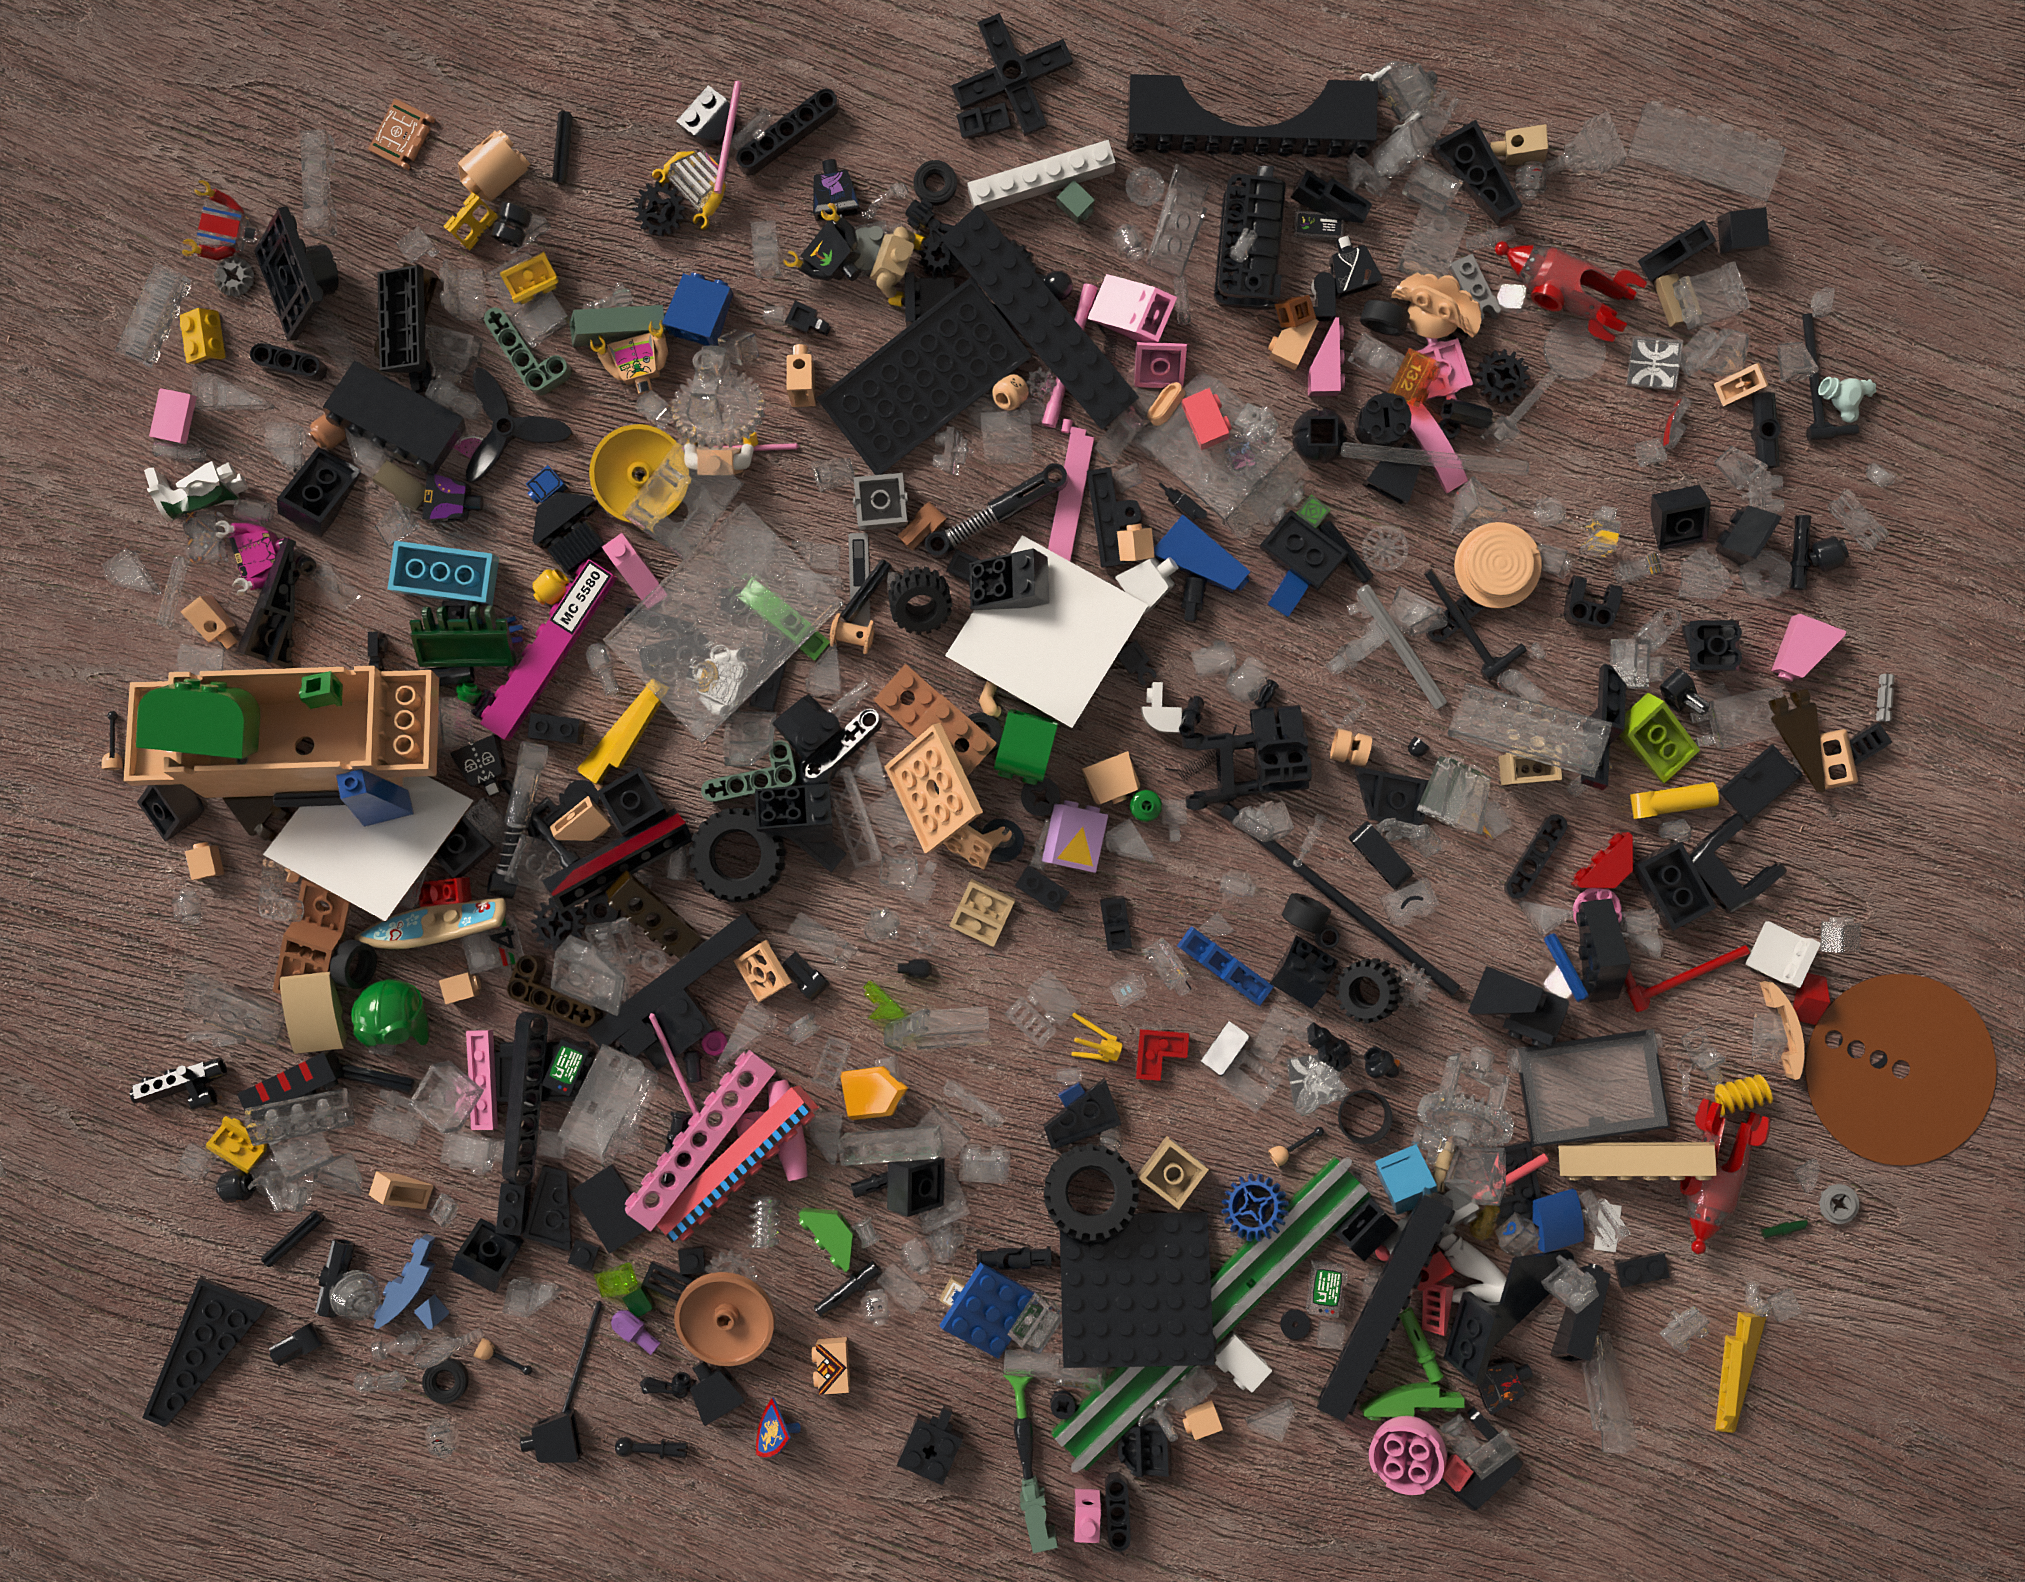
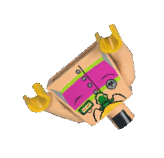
[590,320,668,395]

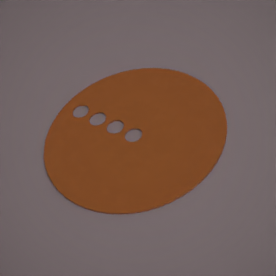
[1805,973,1997,1166]

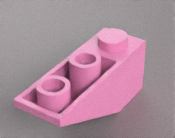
[1308,318,1345,396]

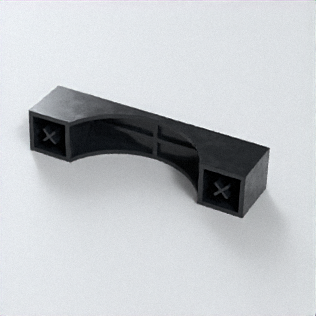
[1126,74,1378,159]

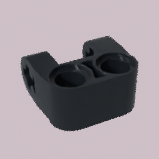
[1563,575,1623,630]

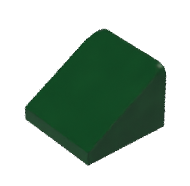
[622,1285,656,1318]

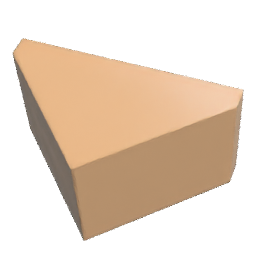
[1714,363,1769,406]

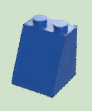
[662,273,733,349]

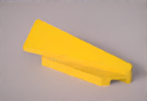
[577,679,670,785]
[1715,1312,1766,1433]

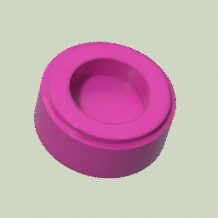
[702,1030,728,1056]

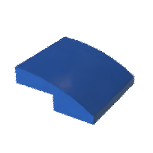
[1533,1188,1584,1253]

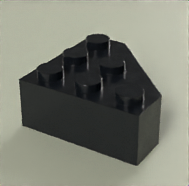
[1576,898,1631,1003]

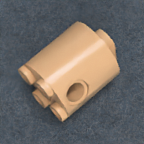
[458,130,530,202]

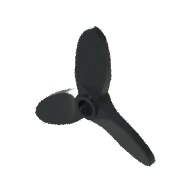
[466,367,573,483]

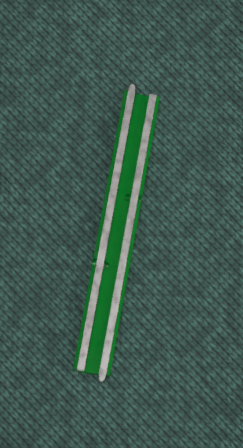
[1051,1156,1371,1472]

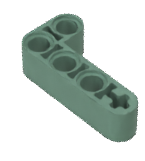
[484,307,572,396]
[701,740,798,802]

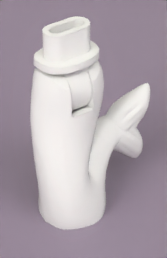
[1438,1233,1507,1303]

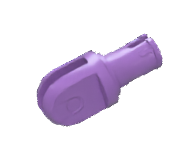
[611,1310,661,1355]

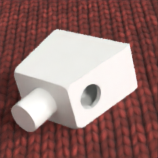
[1115,557,1178,615]

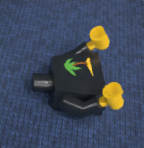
[784,203,861,281]

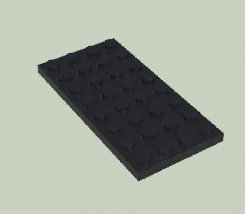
[816,277,1032,475]

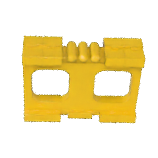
[443,192,498,250]

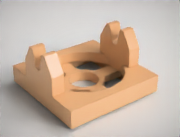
[733,940,793,1002]

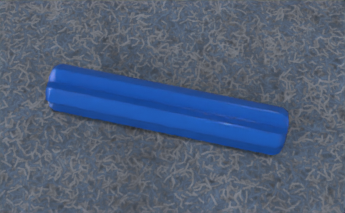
[1544,933,1589,1002]

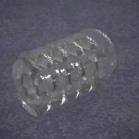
[748,1194,781,1248]

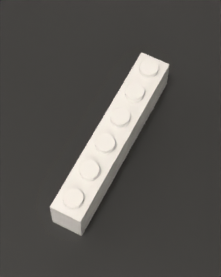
[968,140,1116,212]

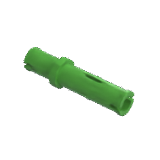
[1398,1307,1444,1383]

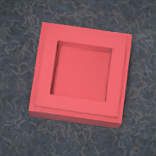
[1442,1454,1473,1492]

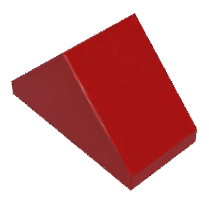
[1793,973,1830,1025]

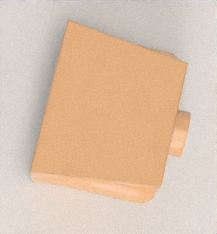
[1082,751,1140,805]

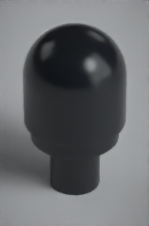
[898,959,932,979]

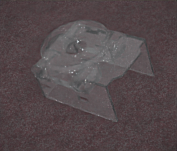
[622,437,744,562]
[557,1044,659,1169]

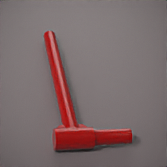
[1625,945,1750,1012]

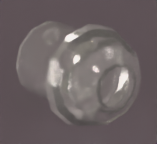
[1191,640,1237,680]
[1226,656,1271,704]

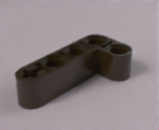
[507,955,603,1027]

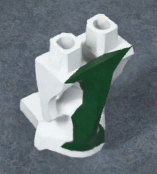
[144,461,248,522]

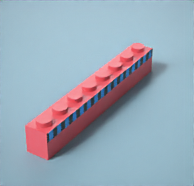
[656,1085,819,1243]

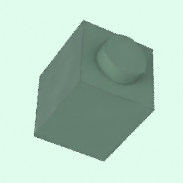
[1056,180,1095,224]

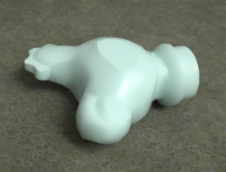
[1818,377,1876,423]

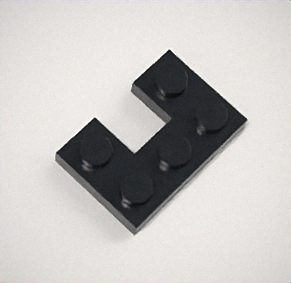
[1479,1141,1542,1225]

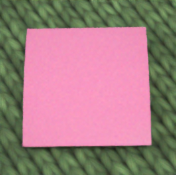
[149,389,197,444]

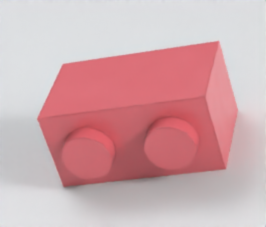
[1182,388,1232,451]

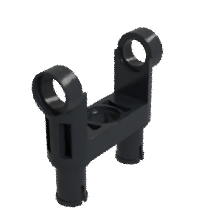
[1182,732,1258,810]

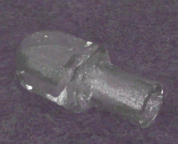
[586,643,620,696]

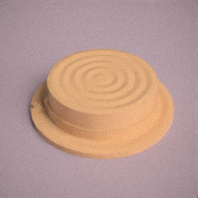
[1454,522,1542,608]

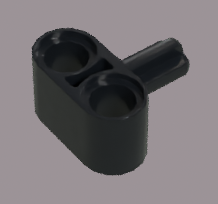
[1660,668,1711,715]

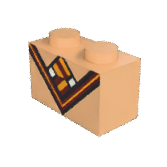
[812,1337,850,1395]

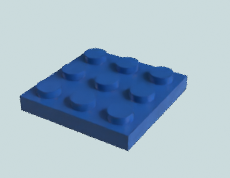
[939,1262,1040,1359]

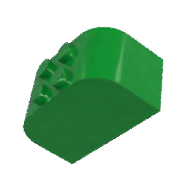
[136,679,260,759]
[994,709,1058,785]

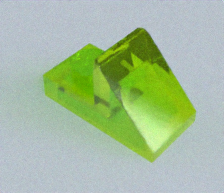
[863,979,906,1019]
[594,1262,638,1298]

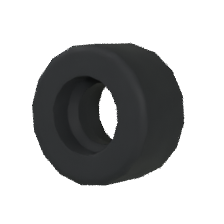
[1282,893,1331,933]

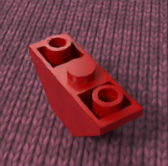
[1571,832,1633,888]
[417,877,472,907]

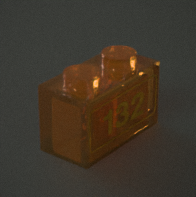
[1388,348,1441,407]

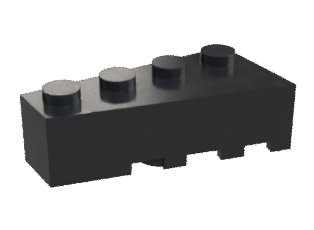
[1430,120,1522,225]

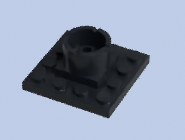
[254,207,339,341]

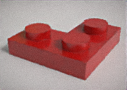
[1136,1029,1189,1081]

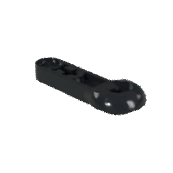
[796,708,883,786]

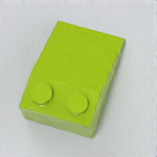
[1619,693,1700,783]

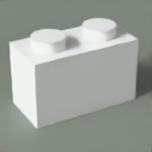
[1214,1331,1272,1392]

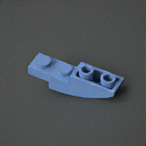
[373,1234,436,1329]

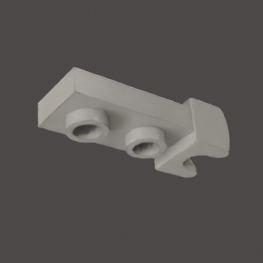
[1449,253,1501,325]

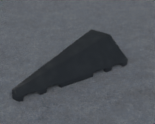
[236,537,296,668]

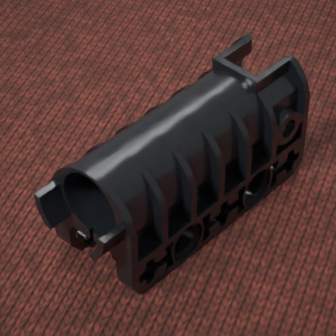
[1214,165,1286,310]

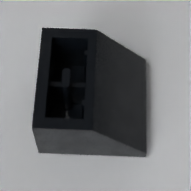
[1269,935,1338,1009]
[1334,1197,1399,1262]

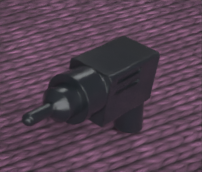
[1159,483,1207,522]

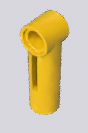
[1630,782,1719,819]

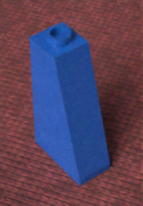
[1154,515,1251,593]
[336,769,414,827]

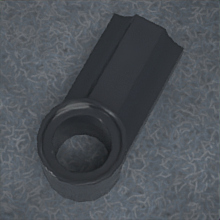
[781,951,830,1001]
[269,1322,324,1367]

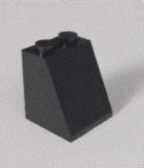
[1468,966,1547,1015]

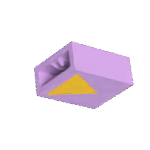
[1042,800,1108,873]

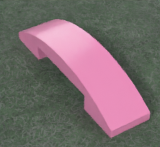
[1408,398,1468,494]

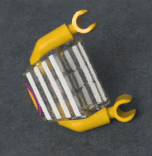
[652,150,729,230]

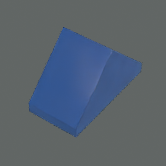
[1267,570,1309,617]

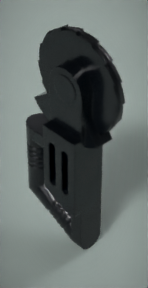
[525,780,600,847]

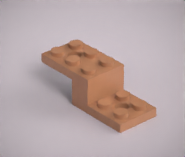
[873,664,997,777]
[272,878,351,994]

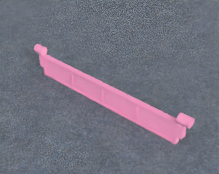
[1048,419,1094,561]

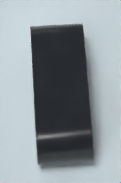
[250,343,327,381]
[1348,821,1414,890]
[1105,1472,1131,1552]

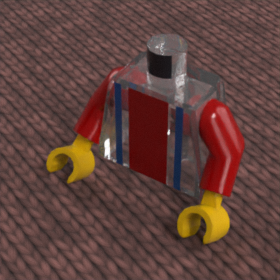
[182,180,260,261]

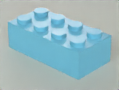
[387,541,499,606]

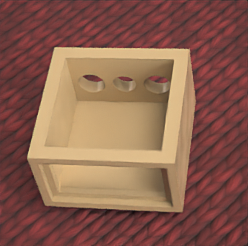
[1499,746,1562,785]

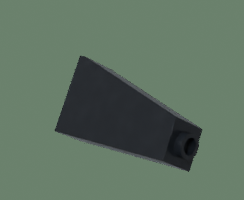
[1550,1264,1611,1364]

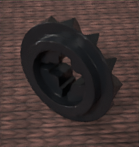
[1021,777,1060,816]

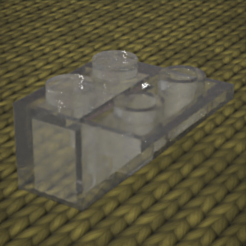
[1372,119,1435,178]
[959,1144,1010,1184]

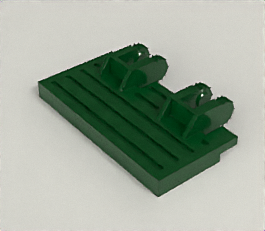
[409,606,517,667]

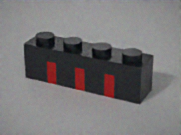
[237,1050,344,1121]

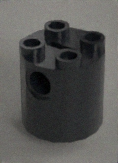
[1354,393,1412,451]

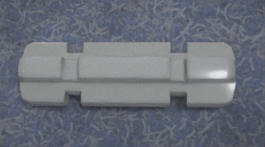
[1876,674,1895,722]

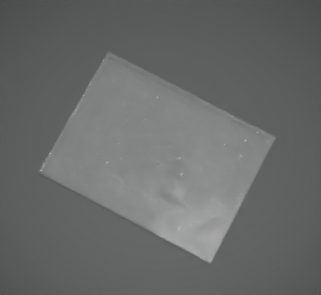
[603,502,844,743]

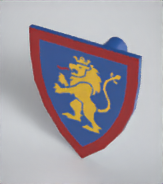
[756,1398,801,1458]

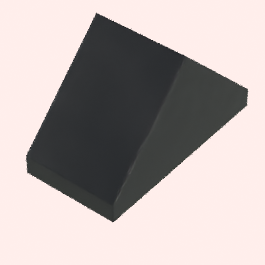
[442,600,481,629]

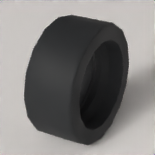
[1360,300,1410,336]
[330,940,377,989]

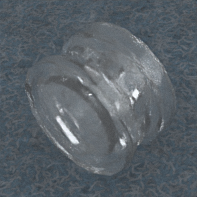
[783,1011,823,1047]

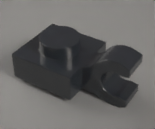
[785,300,831,336]

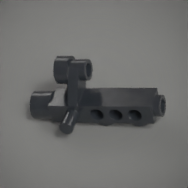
[130,1057,227,1110]

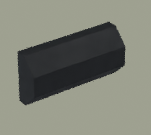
[377,265,426,373]

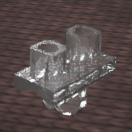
[932,427,974,475]
[1741,471,1784,514]
[1659,1306,1710,1353]

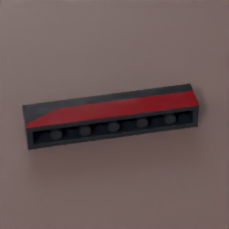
[542,808,693,914]

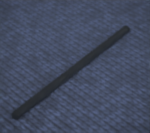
[562,1301,602,1412]

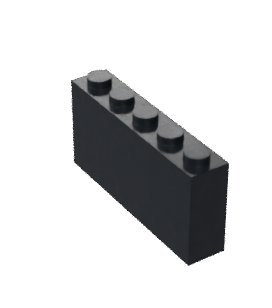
[323,360,466,475]

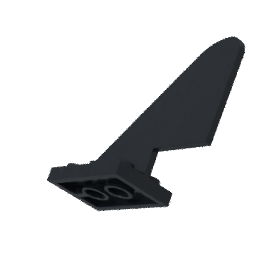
[1444,1249,1574,1385]

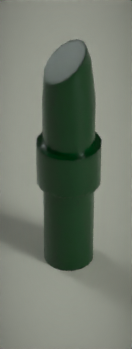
[1761,1220,1808,1239]

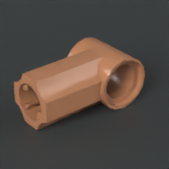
[898,502,947,552]

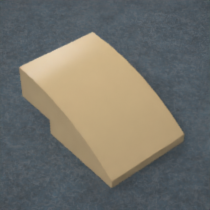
[280,972,347,1054]

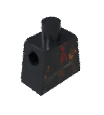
[1476,1357,1534,1415]

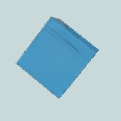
[1375,1144,1437,1215]

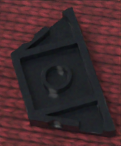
[1355,767,1447,828]

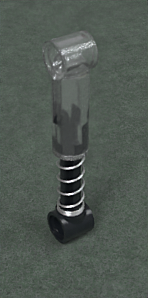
[487,741,548,899]

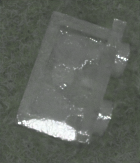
[1541,1255,1599,1314]

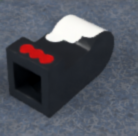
[1311,272,1336,322]

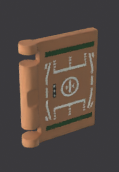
[368,98,436,171]

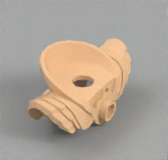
[1391,272,1481,339]

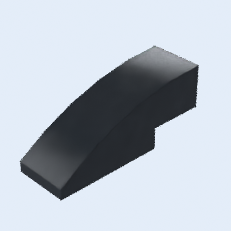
[1290,170,1372,223]
[1638,219,1716,282]

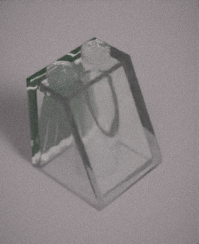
[1417,754,1491,835]

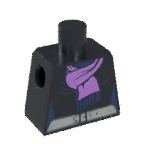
[813,159,861,221]

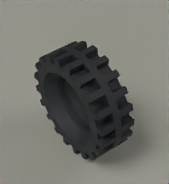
[1044,1144,1139,1242]

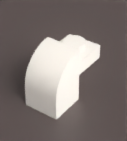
[1141,682,1182,734]

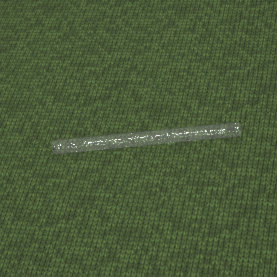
[1341,442,1530,476]

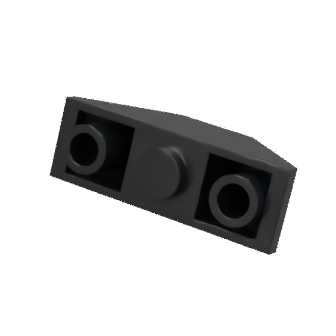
[532,492,599,548]

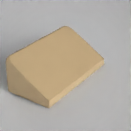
[1653,273,1694,327]

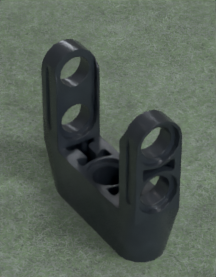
[1688,812,1787,914]
[1433,1406,1523,1511]

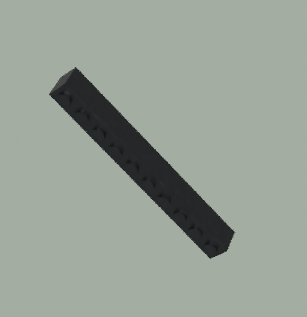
[1317,1187,1455,1422]

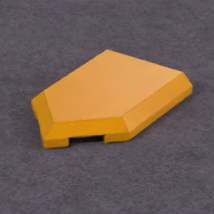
[840,1066,908,1120]

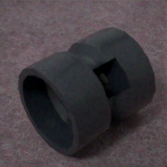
[490,202,533,248]

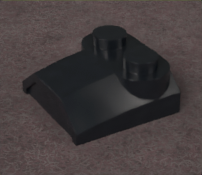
[772,694,842,761]

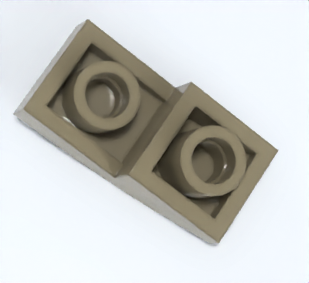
[373,460,426,512]

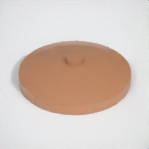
[674,1272,775,1366]

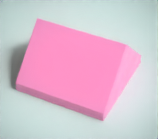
[1134,342,1187,388]

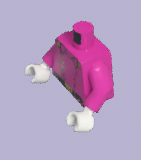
[214,520,291,596]

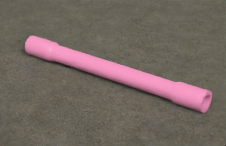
[1041,284,1098,428]

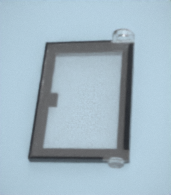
[1507,1029,1671,1147]

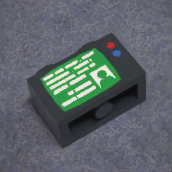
[542,1036,594,1097]

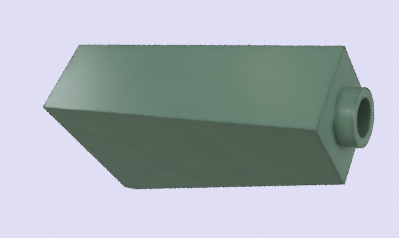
[569,305,666,347]

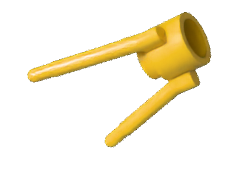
[1071,1013,1122,1062]

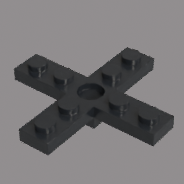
[951,13,1073,137]

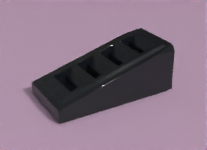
[1832,722,1892,771]

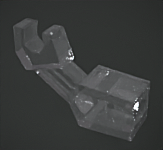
[1377,818,1441,859]

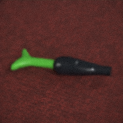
[1003,1372,1035,1479]

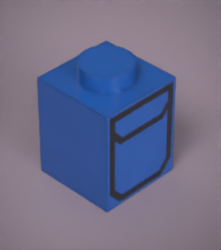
[526,465,569,504]

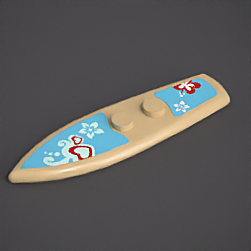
[355,898,506,949]

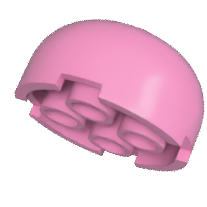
[1369,1416,1447,1495]

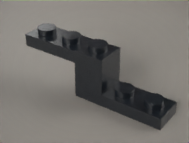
[1581,663,1626,791]

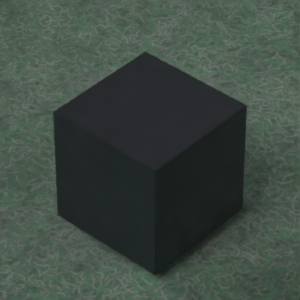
[1717,207,1769,254]

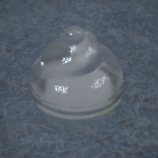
[1099,1126,1124,1152]

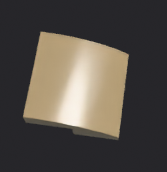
[949,879,1016,947]

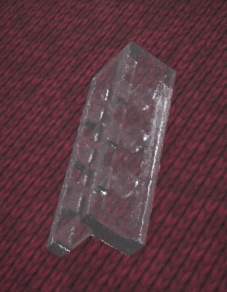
[829,766,884,869]

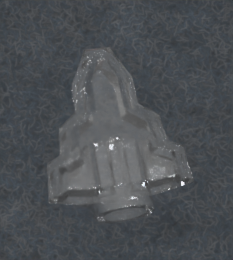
[1295,1058,1351,1116]

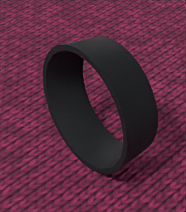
[1338,1090,1393,1144]

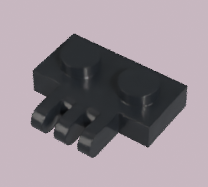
[1307,1022,1352,1072]

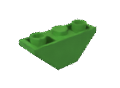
[798,1207,854,1272]

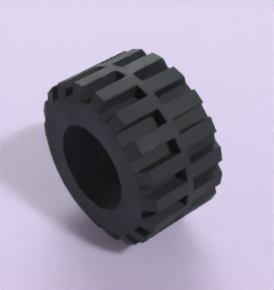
[888,566,952,635]
[1335,958,1404,1023]

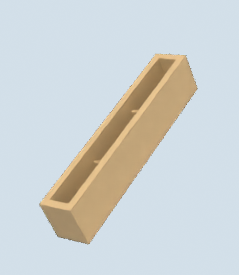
[1558,1142,1716,1180]

